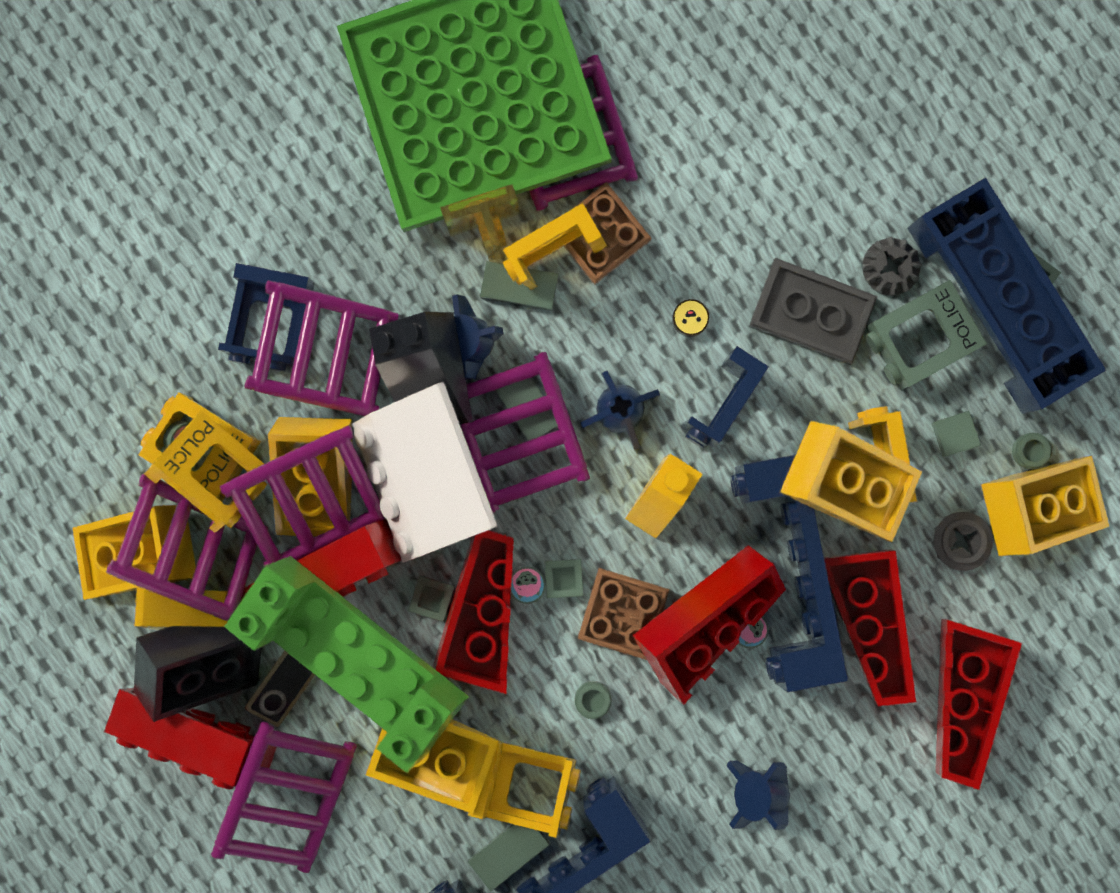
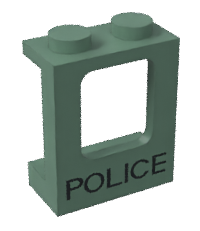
[866,280,987,390]

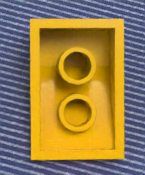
[268,417,353,537]
[780,421,922,542]
[981,456,1110,556]
[72,505,196,600]
[366,719,499,814]

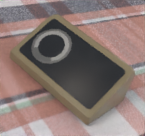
[244,650,315,727]

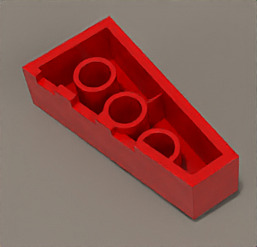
[242,519,402,598]
[432,530,514,694]
[633,545,786,705]
[824,549,916,706]
[935,619,1022,790]
[104,688,277,790]

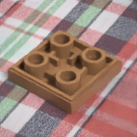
[564,182,652,285]
[578,568,670,660]

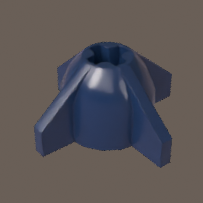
[452,294,504,380]
[580,371,660,451]
[726,760,790,830]

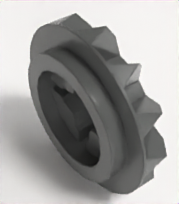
[862,237,922,296]
[932,512,993,571]

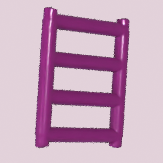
[529,55,638,211]
[244,280,399,416]
[460,352,590,513]
[220,426,386,567]
[106,474,268,621]
[211,722,357,873]

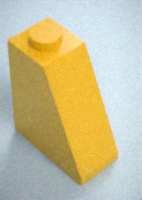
[625,453,703,539]
[134,587,243,630]

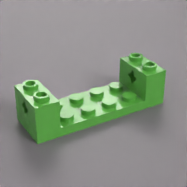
[224,556,469,773]

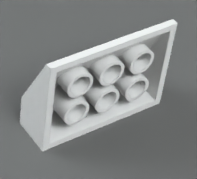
[352,382,497,563]

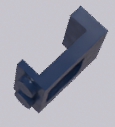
[218,263,315,372]
[681,346,769,448]

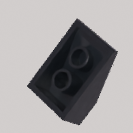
[369,312,473,425]
[134,626,262,722]

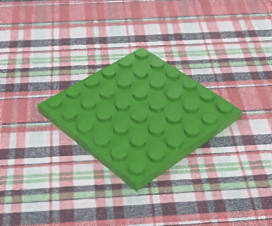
[337,0,612,232]

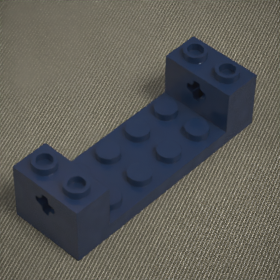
[907,177,1106,414]
[730,455,848,692]
[429,776,651,893]

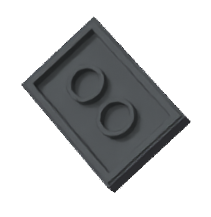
[748,258,878,365]

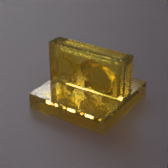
[440,184,519,261]

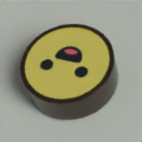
[672,299,709,337]

